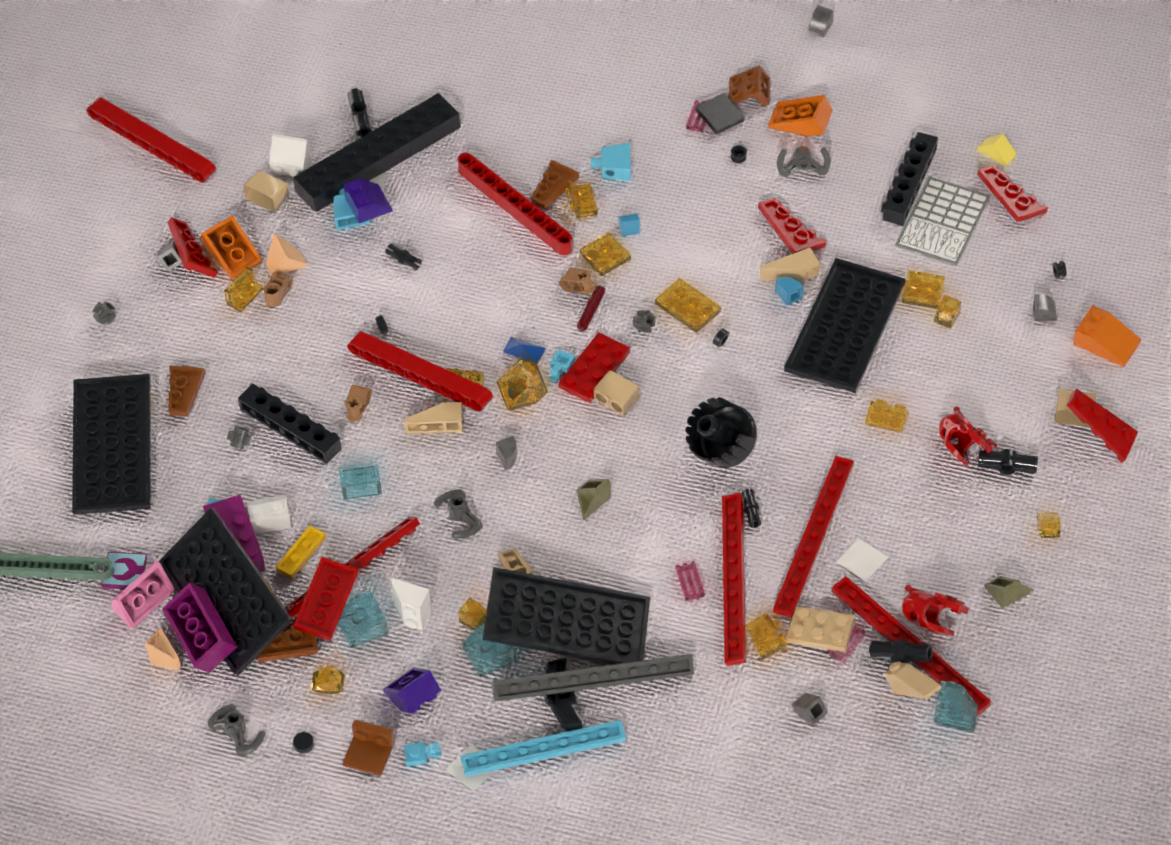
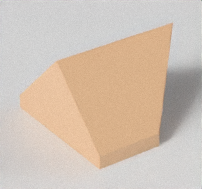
[266,233,307,275]
[145,629,181,670]

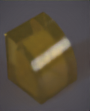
[934,295,962,329]
[1037,512,1060,538]
[458,597,486,633]
[311,665,345,694]

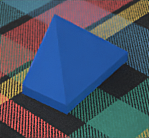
[503,337,545,364]

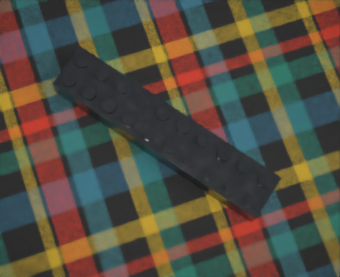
[293,93,461,213]

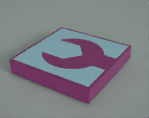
[101,552,148,590]

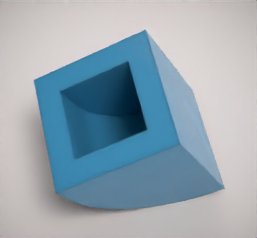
[618,213,640,237]
[775,277,804,306]

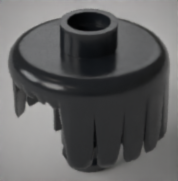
[685,397,757,468]

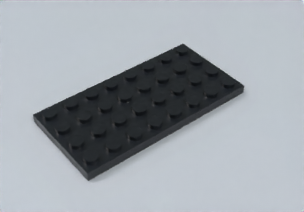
[784,258,906,393]
[72,374,151,515]
[159,508,293,676]
[482,567,650,664]

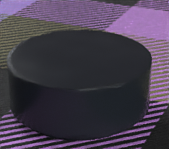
[375,315,389,334]
[713,328,729,347]
[293,732,314,753]

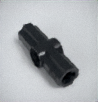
[347,88,372,137]
[978,449,1038,475]
[869,640,933,663]

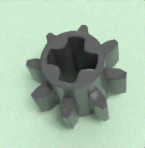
[92,301,116,324]
[633,310,656,333]
[227,427,252,449]

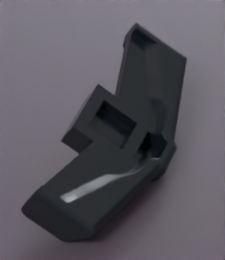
[544,658,583,732]

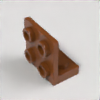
[729,65,770,106]
[343,719,395,776]

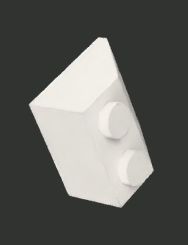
[269,134,312,177]
[247,495,291,535]
[391,578,432,630]

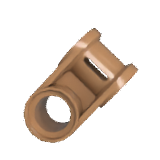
[559,267,596,294]
[264,272,293,307]
[345,385,372,422]

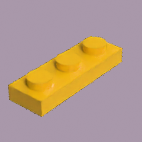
[275,525,326,580]

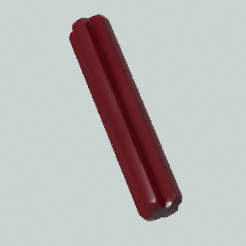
[577,285,605,331]

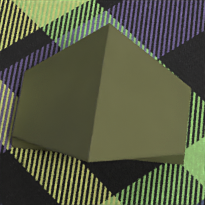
[576,479,611,521]
[984,576,1034,608]

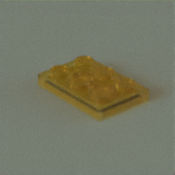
[655,278,721,333]

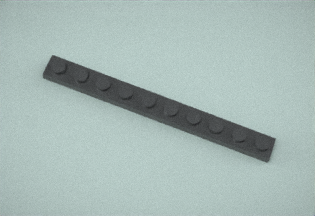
[491,654,694,702]

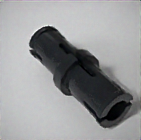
[385,244,422,270]
[742,489,761,528]

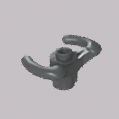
[777,146,831,177]
[434,489,482,539]
[207,704,266,756]

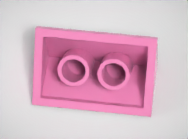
[111,561,175,629]

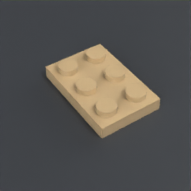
[786,606,855,652]

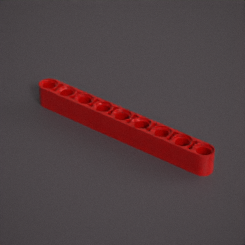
[86,97,216,183]
[457,153,573,256]
[347,331,493,412]

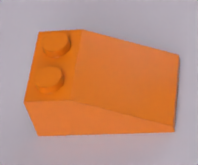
[768,95,833,137]
[200,215,263,280]
[1073,305,1141,367]

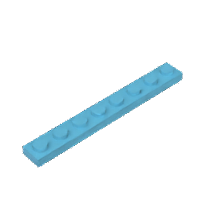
[460,720,626,777]

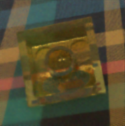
[496,358,548,411]

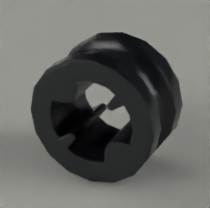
[731,145,747,163]
[1052,261,1067,279]

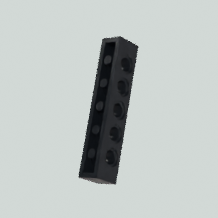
[881,132,938,226]
[238,383,341,464]

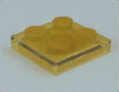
[579,233,631,276]
[902,270,945,309]

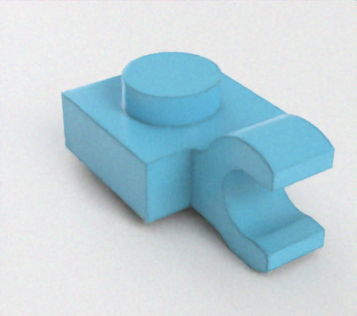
[549,349,575,383]
[404,742,441,766]

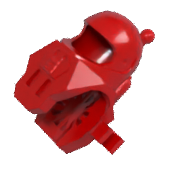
[939,406,997,466]
[902,585,969,636]

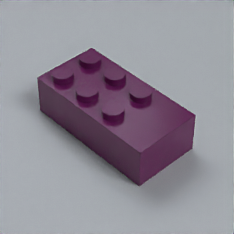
[203,494,265,572]
[162,583,237,673]

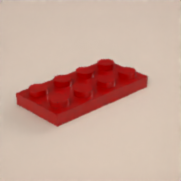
[558,332,630,403]
[293,557,359,642]

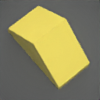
[977,133,1017,166]

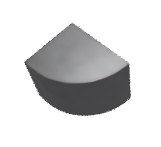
[808,5,834,36]
[157,242,182,272]
[1033,294,1057,321]
[496,436,517,470]
[791,693,828,725]

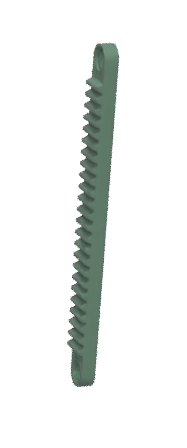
[0,553,114,581]

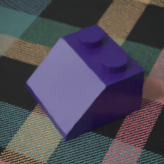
[344,178,393,223]
[382,667,442,714]

